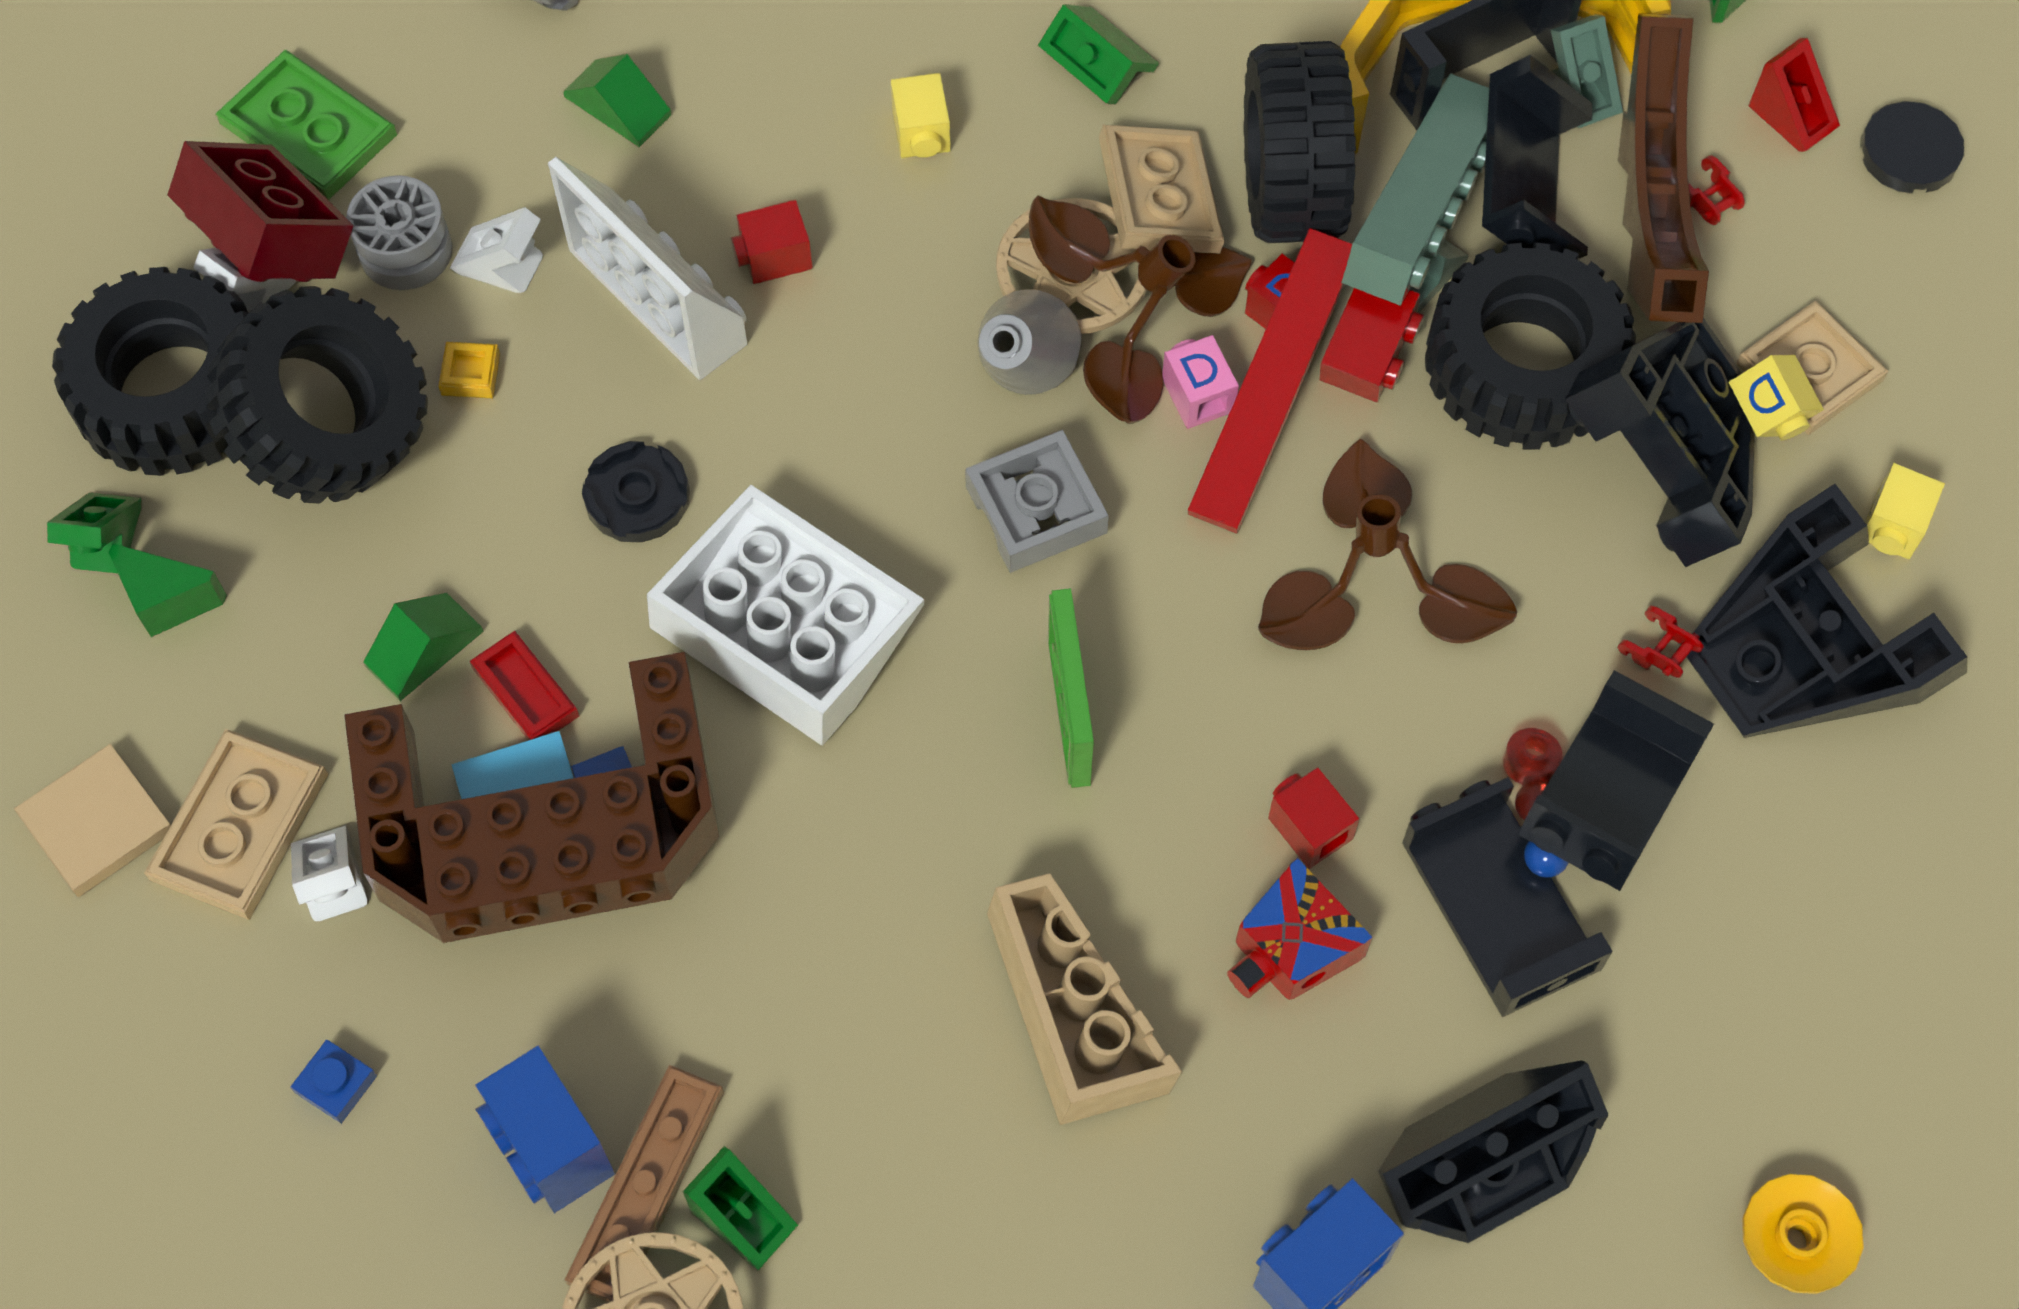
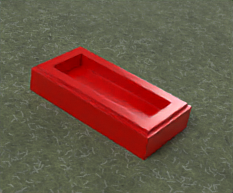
[469,631,580,740]

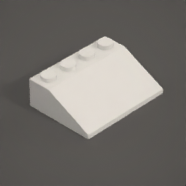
[548,157,747,381]
[647,485,924,746]

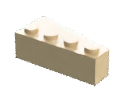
[987,873,1182,1125]

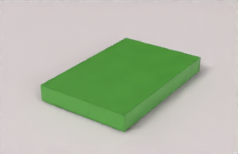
[216,49,397,200]
[1048,588,1094,788]

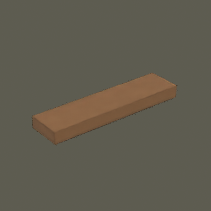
[565,1065,724,1303]

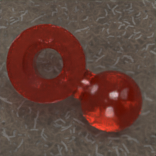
[1503,728,1562,821]

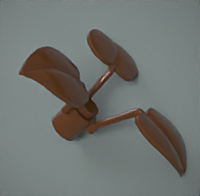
[1029,195,1252,424]
[1258,439,1517,650]

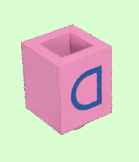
[1162,335,1239,429]

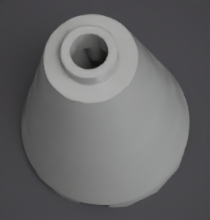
[978,289,1082,395]

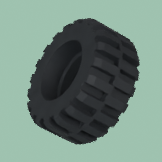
[1243,41,1356,243]
[1425,243,1636,450]
[52,267,248,476]
[205,286,428,504]

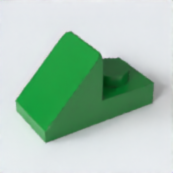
[47,492,142,574]

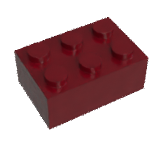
[167,141,354,282]

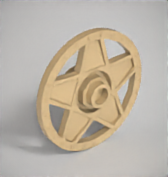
[996,198,1147,334]
[562,1232,744,1309]

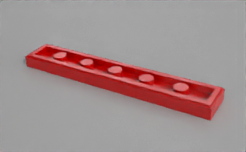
[1188,228,1353,534]

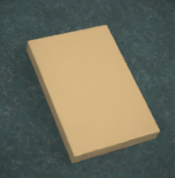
[1099,125,1224,254]
[144,729,328,920]

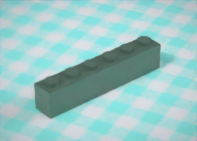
[1341,74,1489,306]

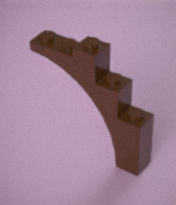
[1618,13,1709,323]

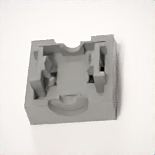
[965,430,1109,573]

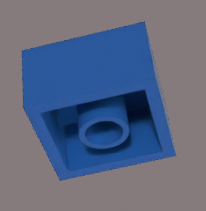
[475,1046,615,1214]
[1253,1178,1404,1309]

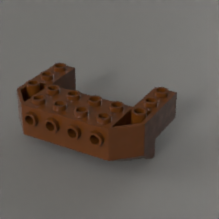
[344,652,719,943]

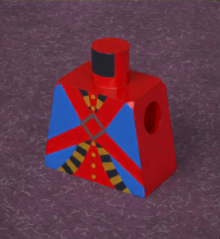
[1227,858,1372,1000]

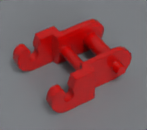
[1688,155,1745,225]
[1617,606,1704,678]

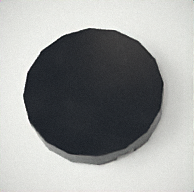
[1860,101,1964,193]
[582,441,690,543]

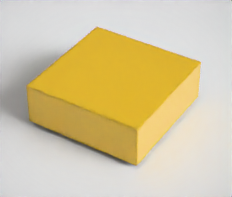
[438,341,500,398]

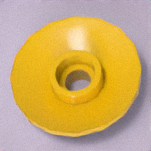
[1742,1174,1864,1294]

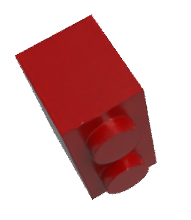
[1320,288,1425,403]

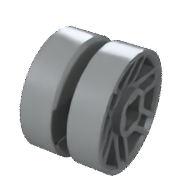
[346,176,452,290]

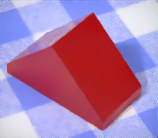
[1748,38,1840,152]

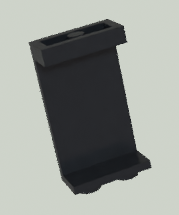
[1390,0,1582,130]
[1482,55,1593,259]
[1518,670,1714,891]
[1402,777,1613,1018]

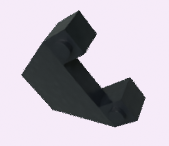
[1565,317,1755,567]
[1686,484,1968,738]

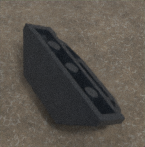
[1378,1060,1609,1243]

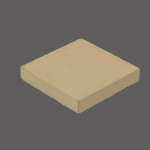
[1736,301,1889,435]
[14,744,171,898]

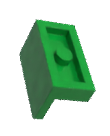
[1038,4,1159,104]

